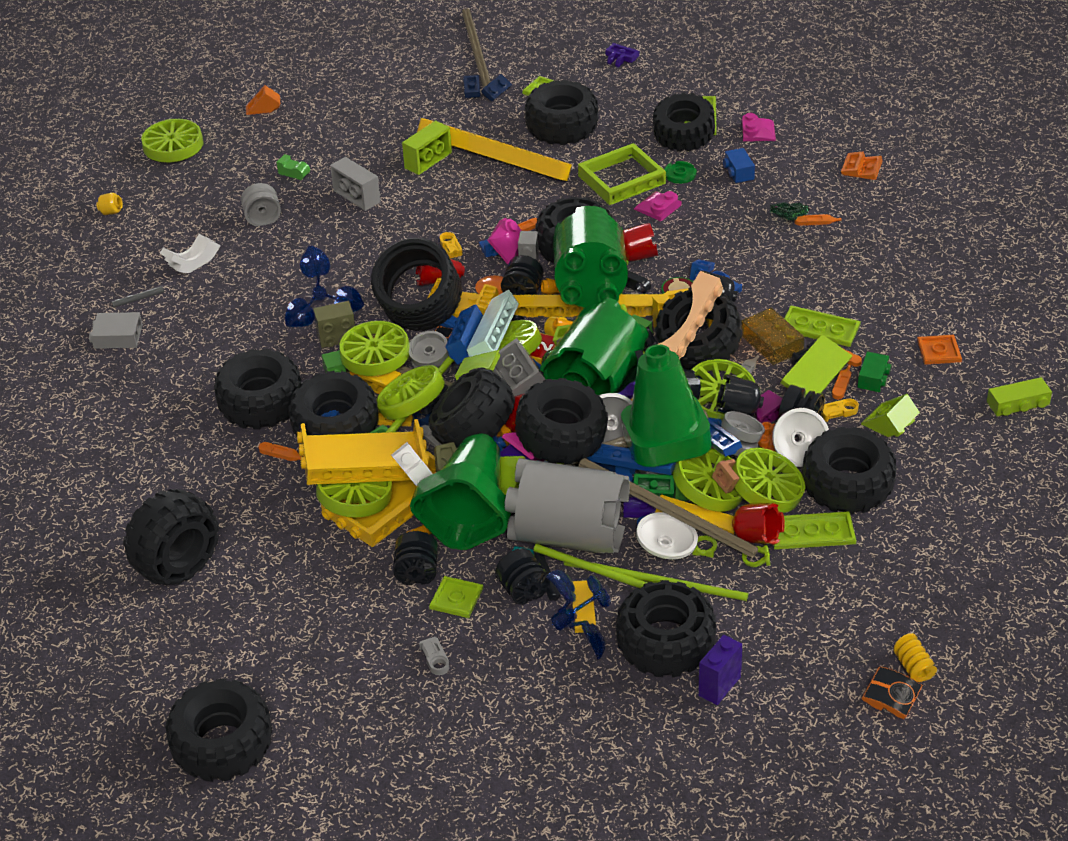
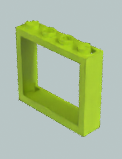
[578,143,666,205]

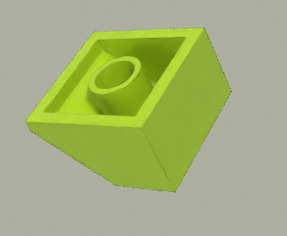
[861,394,920,437]

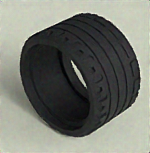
[371,237,462,331]

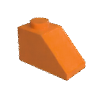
[246,85,281,115]

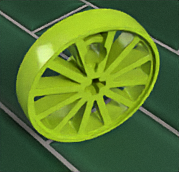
[142,119,203,162]
[498,320,542,354]
[339,321,410,376]
[692,359,755,420]
[376,365,445,420]
[673,448,743,512]
[732,448,805,513]
[316,481,392,518]

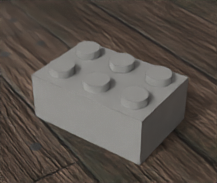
[330,157,381,211]
[493,338,546,396]

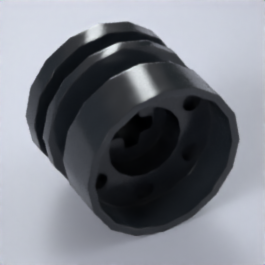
[501,255,544,295]
[778,385,825,418]
[393,531,438,585]
[495,548,550,605]

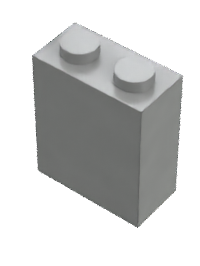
[89,312,143,349]

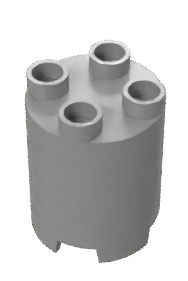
[505,458,630,554]

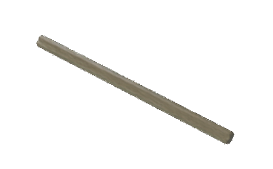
[462,8,491,88]
[578,458,758,558]

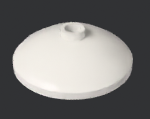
[772,408,829,467]
[636,512,698,559]

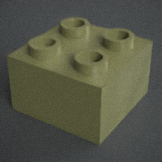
[313,301,355,348]

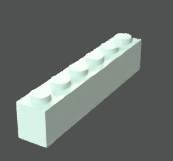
[467,290,519,357]

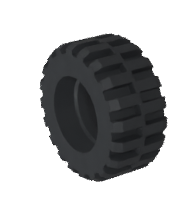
[653,92,715,152]

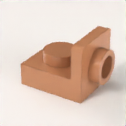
[712,459,740,493]

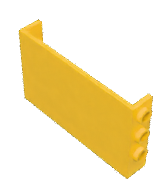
[297,419,429,485]
[321,451,436,548]

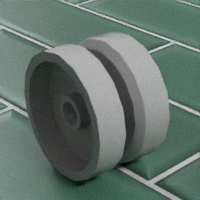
[241,183,281,226]
[409,331,452,375]
[721,411,765,456]

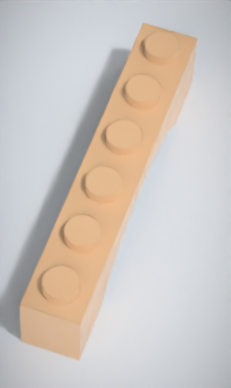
[659,271,723,360]

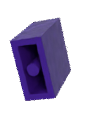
[699,634,743,705]

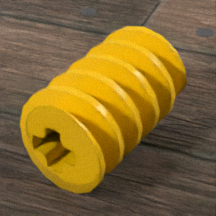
[894,633,937,682]

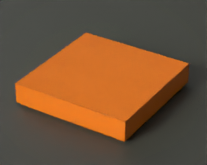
[917,335,962,365]

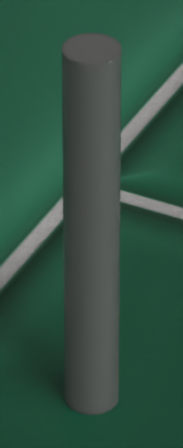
[111,286,164,308]

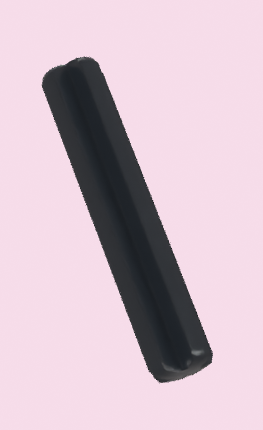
[535,552,561,601]

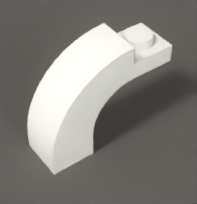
[160,234,220,273]
[391,442,433,486]

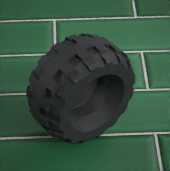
[525,80,598,145]
[535,197,612,264]
[655,287,743,370]
[214,349,302,430]
[429,367,515,449]
[289,371,379,438]
[515,378,608,465]
[803,427,897,514]
[123,489,219,585]
[616,580,716,678]
[165,678,272,782]

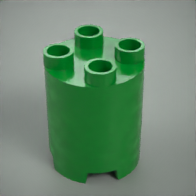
[553,206,628,307]
[540,298,649,396]

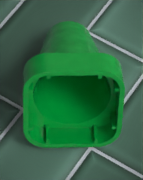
[621,344,712,467]
[410,433,512,550]

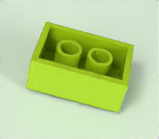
[402,120,452,175]

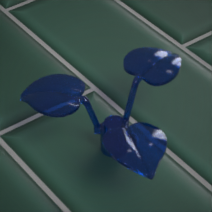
[285,245,365,327]
[546,570,611,660]

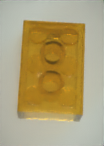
[741,307,804,365]

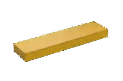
[655,495,734,535]

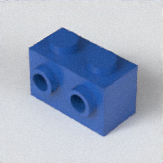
[723,148,755,183]

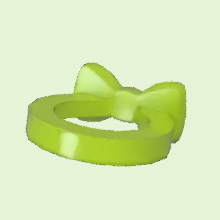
[692,536,717,558]
[742,545,770,567]

